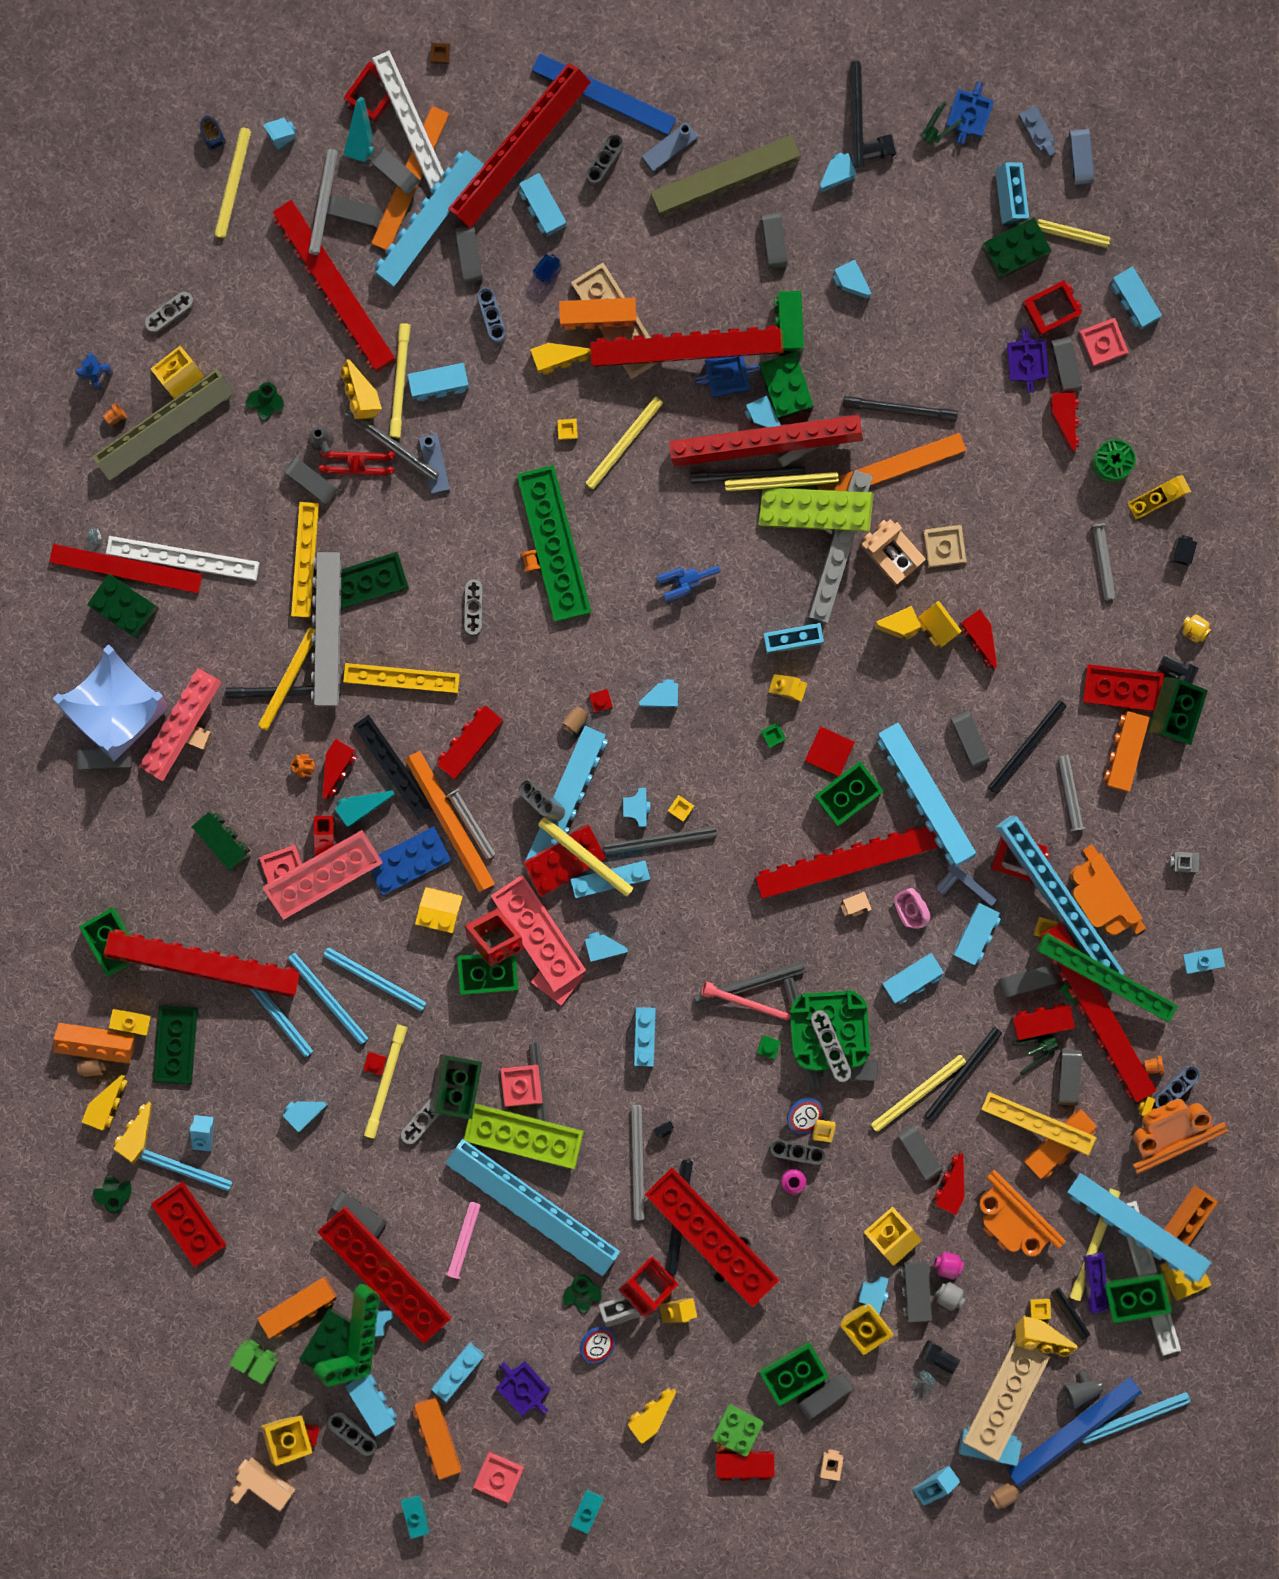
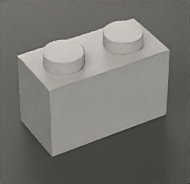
[599,1296,642,1328]

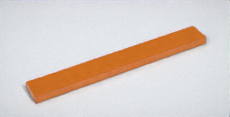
[371,106,450,251]
[816,433,966,491]
[405,751,495,892]

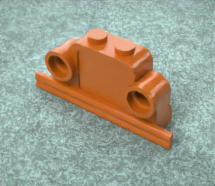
[1070,844,1146,935]
[1133,1099,1228,1174]
[979,1170,1066,1256]

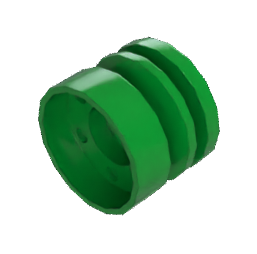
[1092,439,1136,484]

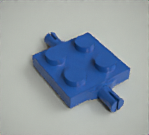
[946,81,994,145]
[695,356,760,398]

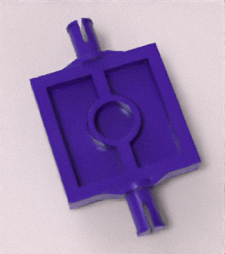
[1006,328,1048,393]
[496,1360,551,1416]

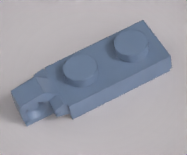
[1018,105,1056,158]

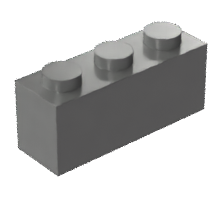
[900,1261,932,1322]

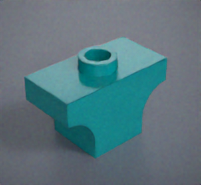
[570,1489,604,1534]
[401,1495,430,1539]

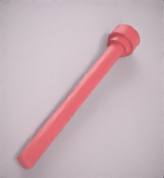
[701,981,790,1021]

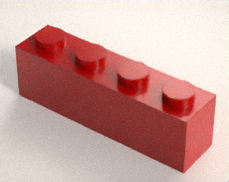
[437,705,504,780]

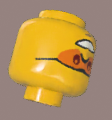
[1181,614,1211,643]

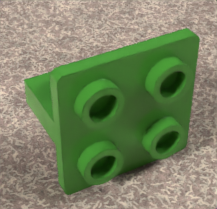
[712,1404,763,1456]

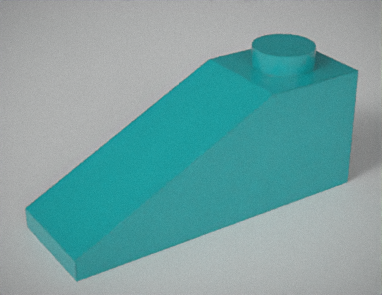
[343,97,375,162]
[334,791,396,828]

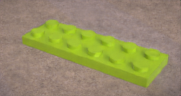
[759,488,874,532]
[464,1103,584,1169]

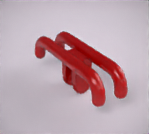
[318,450,395,476]

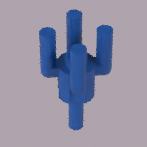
[76,353,113,390]
[657,565,721,602]

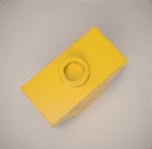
[768,674,807,701]
[109,1009,152,1036]
[659,1298,697,1323]

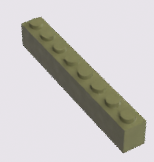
[651,135,800,217]
[92,369,234,480]

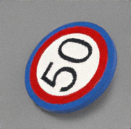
[787,1098,824,1134]
[580,1327,615,1363]

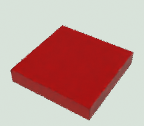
[804,726,855,777]

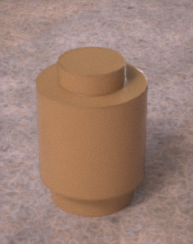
[561,706,589,735]
[77,1057,107,1077]
[990,1483,1020,1510]

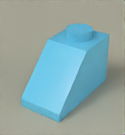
[263,118,297,150]
[819,153,857,192]
[832,260,872,299]
[744,396,781,428]
[639,680,678,708]
[585,932,628,962]
[282,1101,328,1132]
[912,1466,960,1506]

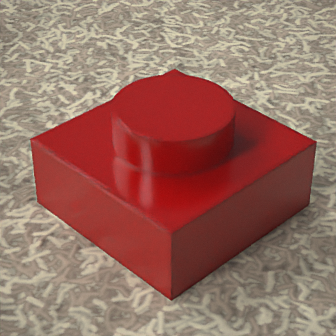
[589,689,613,713]
[363,1051,387,1075]
[304,1423,320,1446]

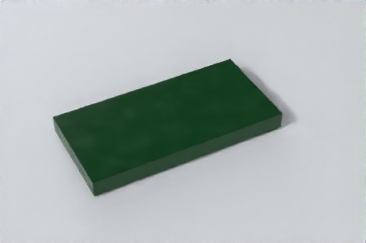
[341,552,409,610]
[153,1005,198,1085]

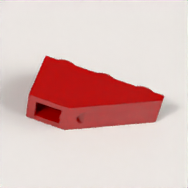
[1050,393,1079,453]
[960,609,997,670]
[323,738,357,800]
[313,815,334,857]
[933,1152,965,1215]

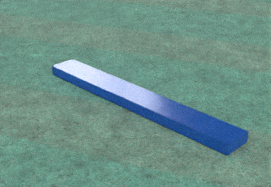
[532,53,676,136]
[1007,1377,1142,1487]

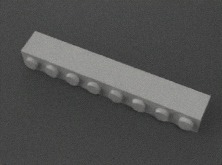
[808,470,873,623]
[311,552,342,707]

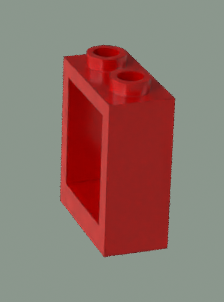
[343,61,391,123]
[1022,280,1083,337]
[990,836,1049,884]
[465,908,523,966]
[618,1256,678,1318]

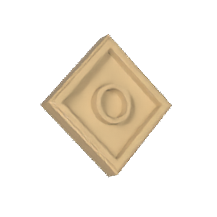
[923,525,967,568]

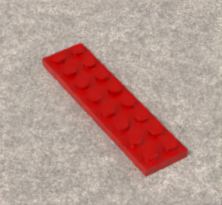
[644,1167,780,1307]
[317,1206,452,1344]

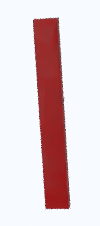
[49,544,203,594]

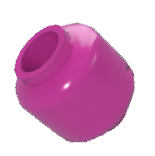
[781,1169,806,1195]
[933,1252,964,1279]

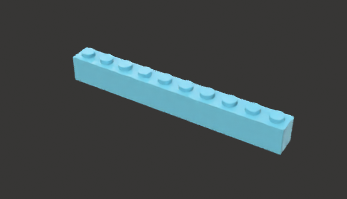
[995,816,1124,975]
[445,1139,620,1276]

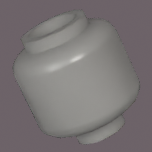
[935,1282,965,1311]

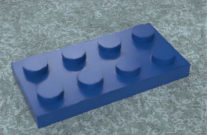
[370,826,452,895]

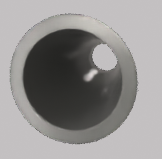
[309,426,334,454]
[1063,1371,1103,1410]

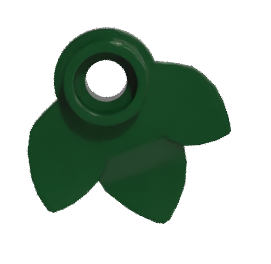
[246,382,284,420]
[93,1174,132,1213]
[563,1274,602,1313]

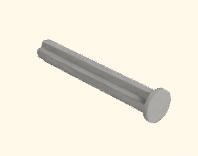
[1091,523,1116,600]
[1058,755,1086,832]
[446,788,495,859]

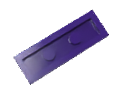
[1084,1252,1109,1314]

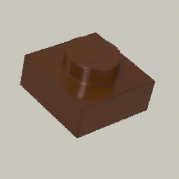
[430,43,451,64]

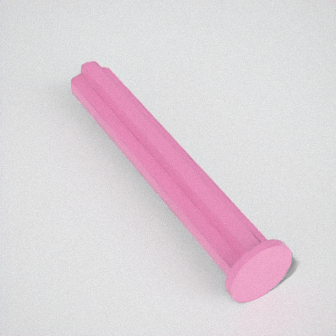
[445,1202,481,1279]

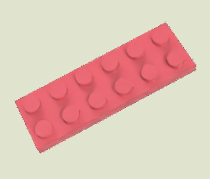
[139,668,222,781]
[263,830,382,920]
[491,875,586,992]

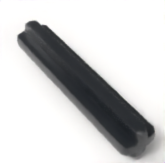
[1051,1288,1090,1340]

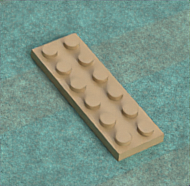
[571,263,657,380]
[962,1338,1050,1461]

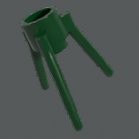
[919,101,963,144]
[1012,1034,1058,1075]

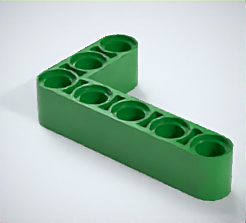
[313,1284,379,1386]

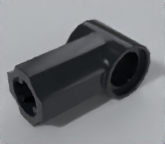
[863,135,897,160]
[1157,655,1199,684]
[918,1340,960,1374]

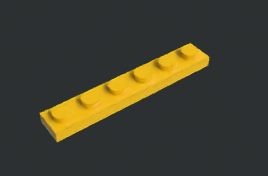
[291,502,319,618]
[343,663,460,693]
[981,1092,1097,1156]

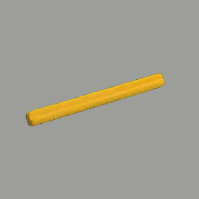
[258,628,316,731]

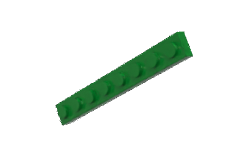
[1036,933,1178,1023]

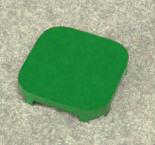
[790,990,871,1071]

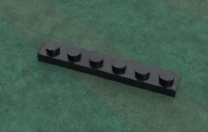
[353,715,433,820]

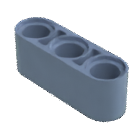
[1069,129,1094,185]
[478,288,506,344]
[1153,1065,1200,1108]

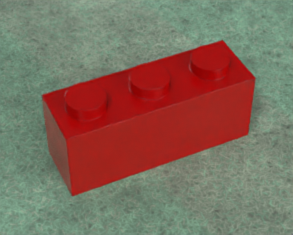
[1011,1002,1075,1040]
[716,1451,775,1481]

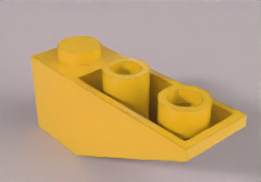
[530,343,591,375]
[340,359,382,419]
[1127,475,1191,520]
[82,1075,128,1130]
[113,1102,152,1165]
[1015,1317,1077,1357]
[628,1388,676,1444]

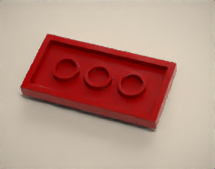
[1082,664,1164,711]
[523,824,606,897]
[151,1181,227,1267]

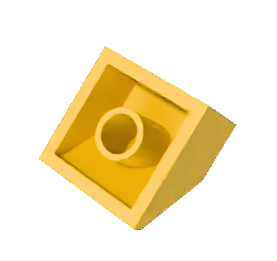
[151,346,205,399]
[917,601,962,648]
[874,606,921,640]
[415,887,463,933]
[864,1207,922,1266]
[840,1304,894,1355]
[261,1415,312,1466]

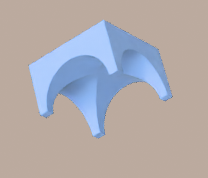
[53,645,168,762]

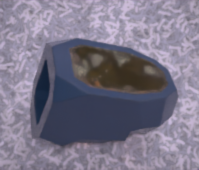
[200,115,227,150]

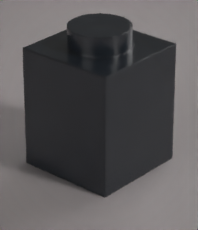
[1170,535,1197,566]

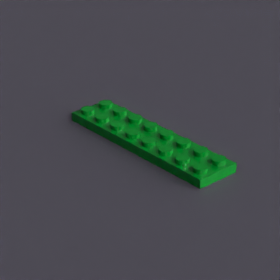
[517,465,591,622]

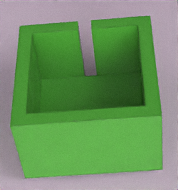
[229,1339,279,1384]

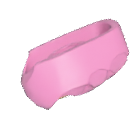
[894,888,930,929]

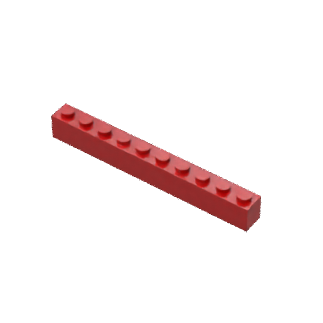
[448,63,591,228]
[272,199,396,373]
[590,325,784,367]
[669,415,863,467]
[755,824,939,899]
[1039,922,1157,1102]
[104,930,300,998]

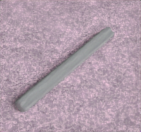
[309,149,338,255]
[631,1105,644,1221]

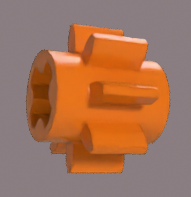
[291,754,315,778]

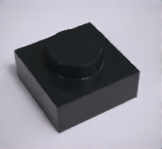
[653,1120,674,1138]

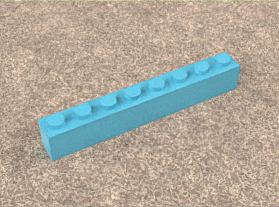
[374,150,484,287]
[877,723,976,868]
[523,726,608,867]
[1068,1173,1212,1283]

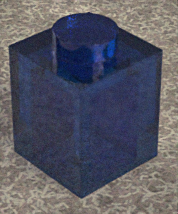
[532,253,562,286]

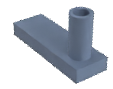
[642,122,698,172]
[419,434,450,494]
[936,864,997,906]

